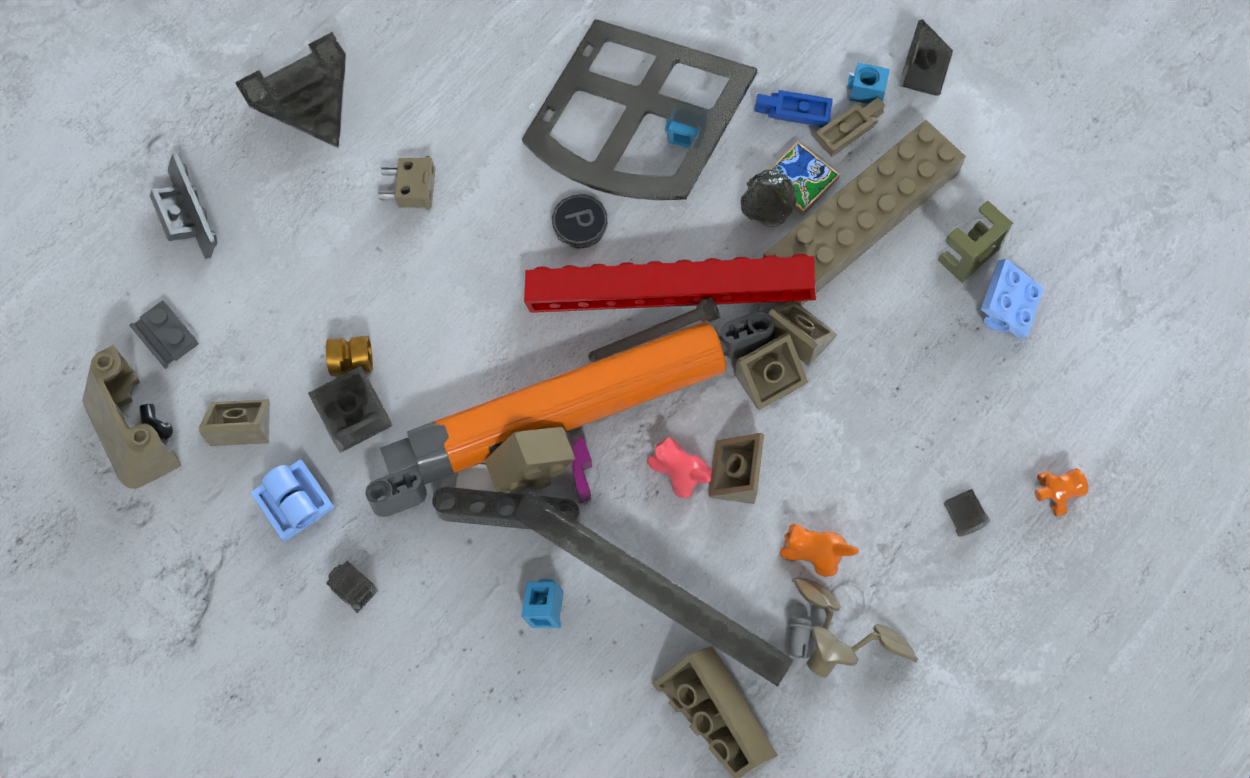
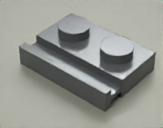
[129,300,199,369]

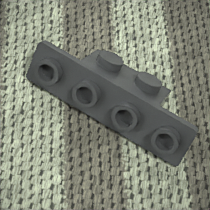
[150,154,217,259]

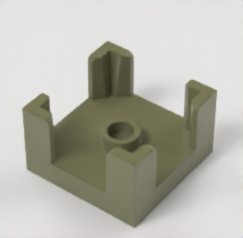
[938,200,1013,283]

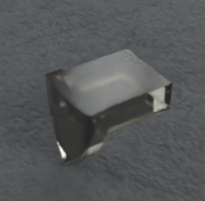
[944,489,991,537]

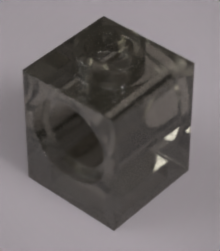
[326,561,378,613]

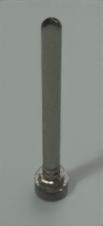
[588,296,721,362]

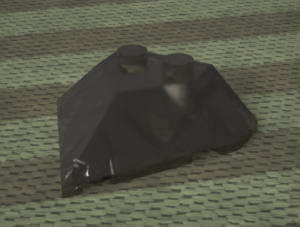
[235,32,346,149]

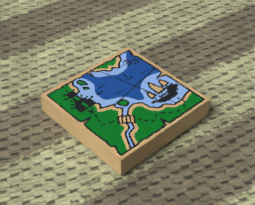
[761,142,840,215]

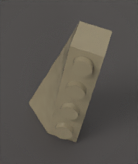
[652,645,778,778]

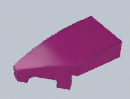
[573,437,592,503]

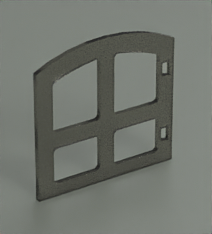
[521,19,758,200]

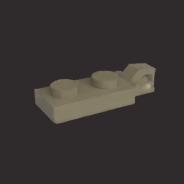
[814,97,885,157]

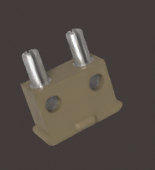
[378,156,436,210]

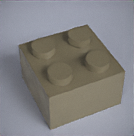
[485,427,576,494]

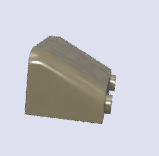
[82,345,182,489]

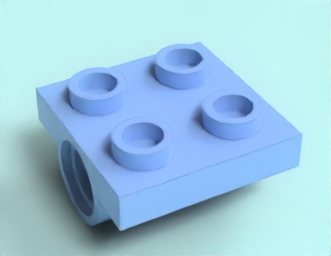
[981,259,1044,338]
[250,459,335,543]

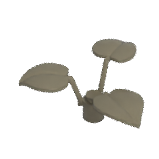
[791,578,918,678]

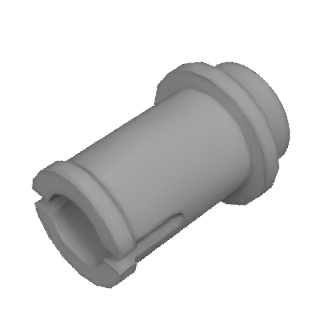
[787,618,814,659]

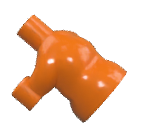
[1034,468,1088,517]

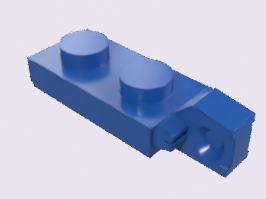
[754,90,833,127]

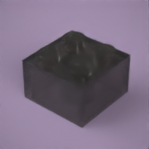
[308,366,393,453]

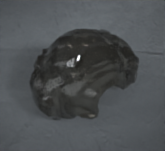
[741,170,797,227]

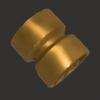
[326,335,373,376]

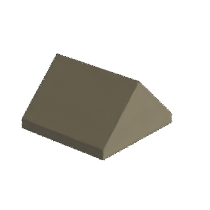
[769,301,837,366]
[735,332,808,410]
[199,399,270,446]
[709,433,764,504]

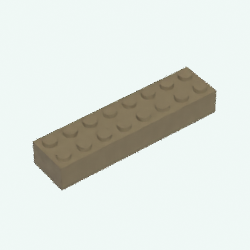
[763,120,966,306]

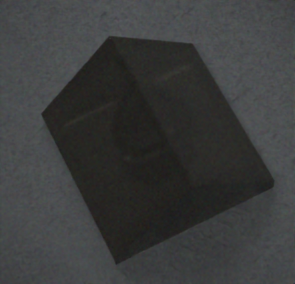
[899,19,953,96]

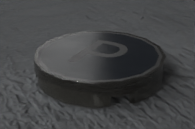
[552,194,608,249]

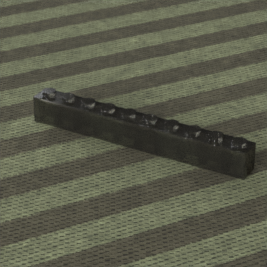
[512,491,794,687]

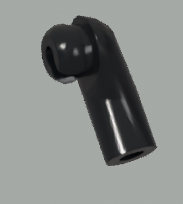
[139,404,173,440]

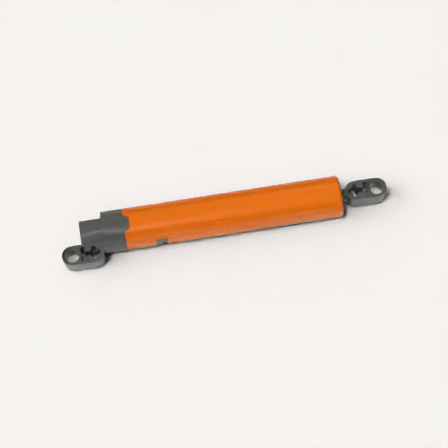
[365,311,774,517]

